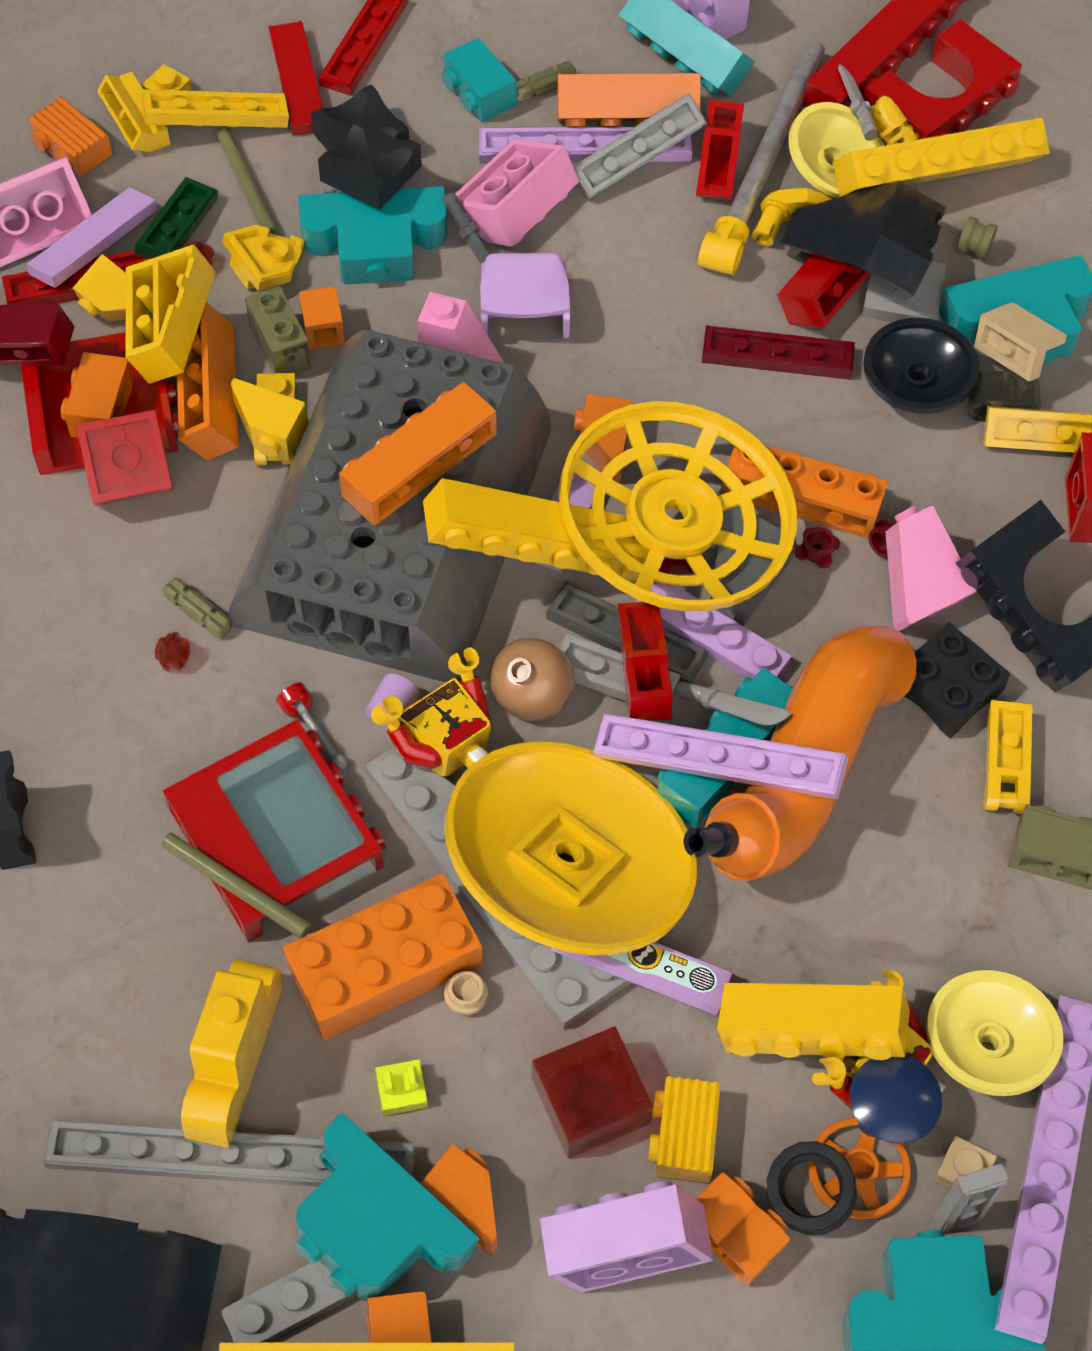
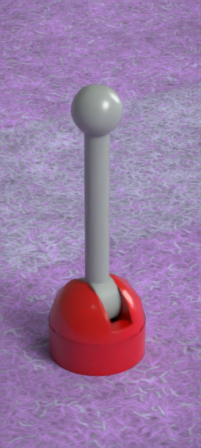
[276,682,348,771]

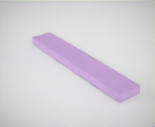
[479,127,692,163]
[593,714,849,800]

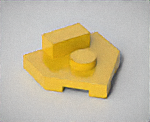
[222,225,305,291]

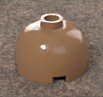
[490,637,575,722]

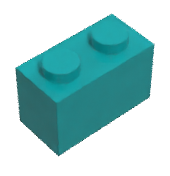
[441,37,517,123]

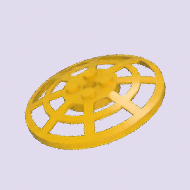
[559,401,797,611]

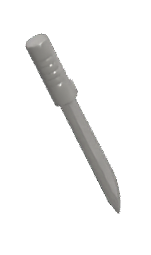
[676,681,792,726]

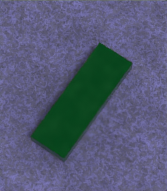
[134,177,218,260]

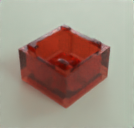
[532,1026,654,1159]

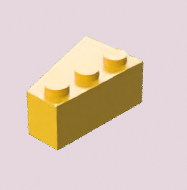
[126,244,216,384]

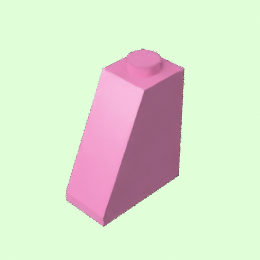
[417,292,504,363]
[886,505,977,632]

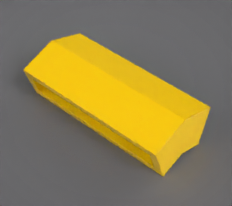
[97,71,171,152]

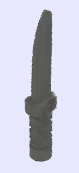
[442,192,490,263]

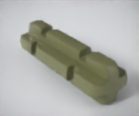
[517,61,577,102]
[163,578,232,638]

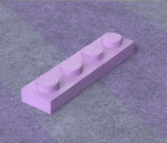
[635,581,792,679]

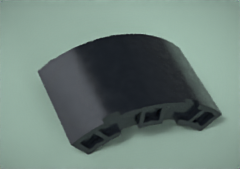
[0,1209,222,1351]

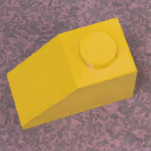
[73,254,126,321]
[231,378,308,460]

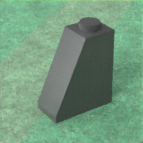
[710,506,796,626]

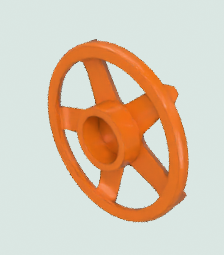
[808,1118,911,1220]

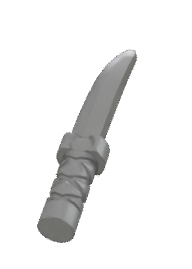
[838,64,878,141]

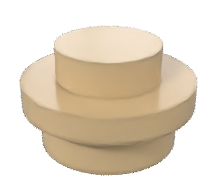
[444,971,488,1015]

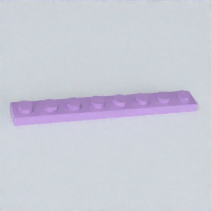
[994,995,1092,1344]

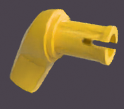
[752,188,832,246]

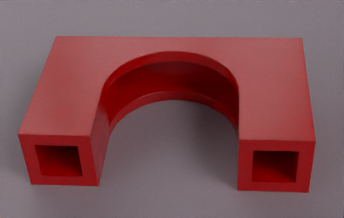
[863,19,1022,140]

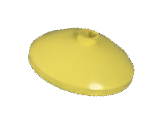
[788,102,885,198]
[926,970,1063,1096]

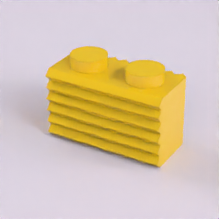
[647,1076,721,1183]

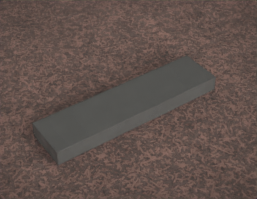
[546,582,708,683]

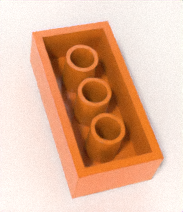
[282,873,483,1041]

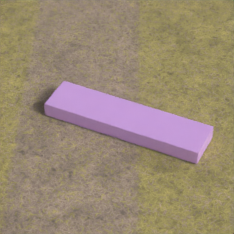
[26,187,158,288]

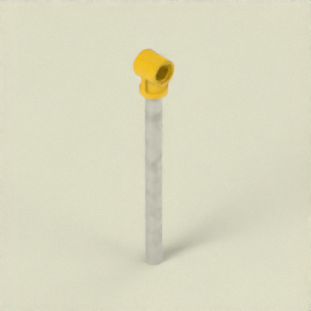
[698,40,825,276]

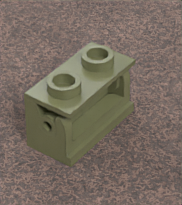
[245,285,312,374]
[1008,804,1092,890]

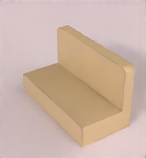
[974,303,1067,382]

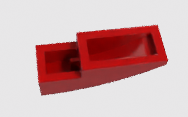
[696,100,744,200]
[618,602,673,721]

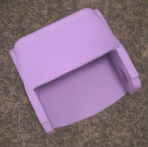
[480,253,570,339]

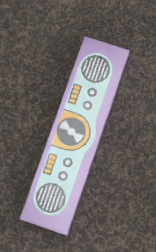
[551,942,732,1016]

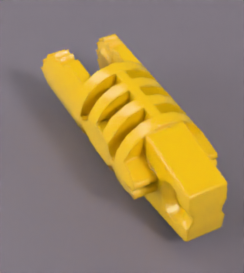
[870,95,919,184]

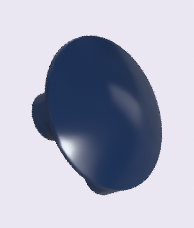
[850,1055,942,1143]

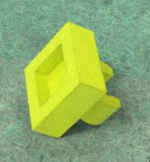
[375,1059,428,1116]

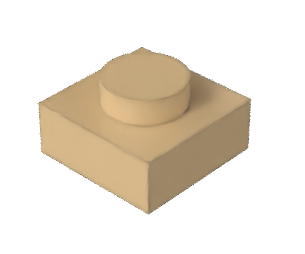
[934,1135,997,1188]

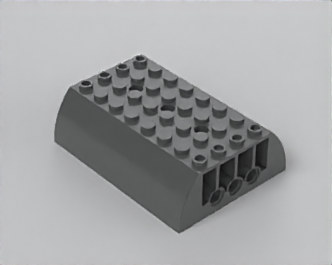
[228,329,551,682]

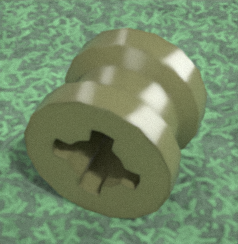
[957,216,998,260]

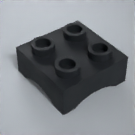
[311,84,409,151]
[318,117,422,210]
[904,622,1011,739]
[0,750,36,870]

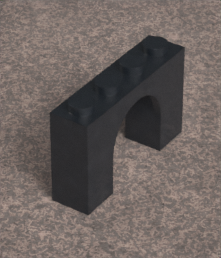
[956,500,1092,693]

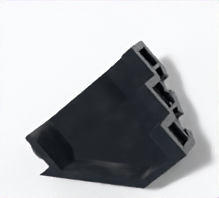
[780,181,946,300]

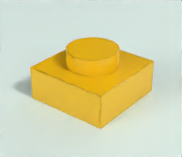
[141,64,192,91]

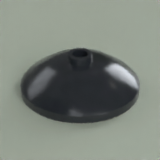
[863,317,979,414]

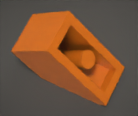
[574,394,632,484]
[420,1144,497,1257]

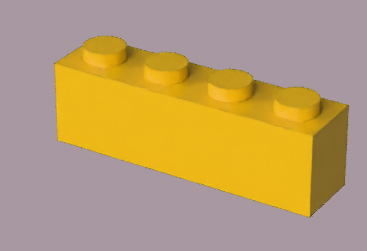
[717,983,910,1060]

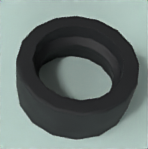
[767,1141,857,1235]

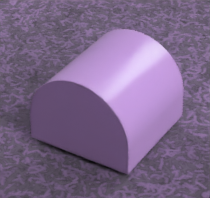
[365,673,421,719]

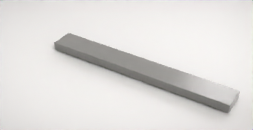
[43,1119,416,1187]

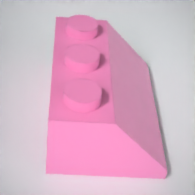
[456,139,579,247]
[0,157,92,267]

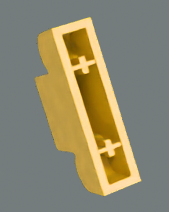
[181,959,283,1149]

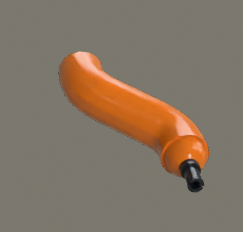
[683,625,917,881]

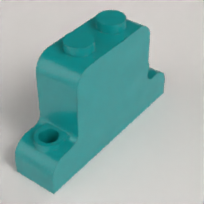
[295,1113,479,1301]

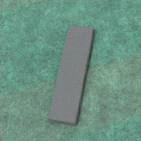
[573,93,707,200]

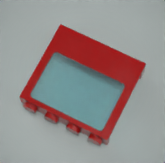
[162,719,386,943]

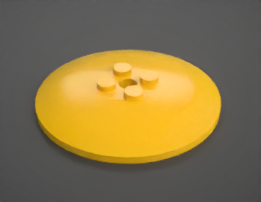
[444,742,697,955]

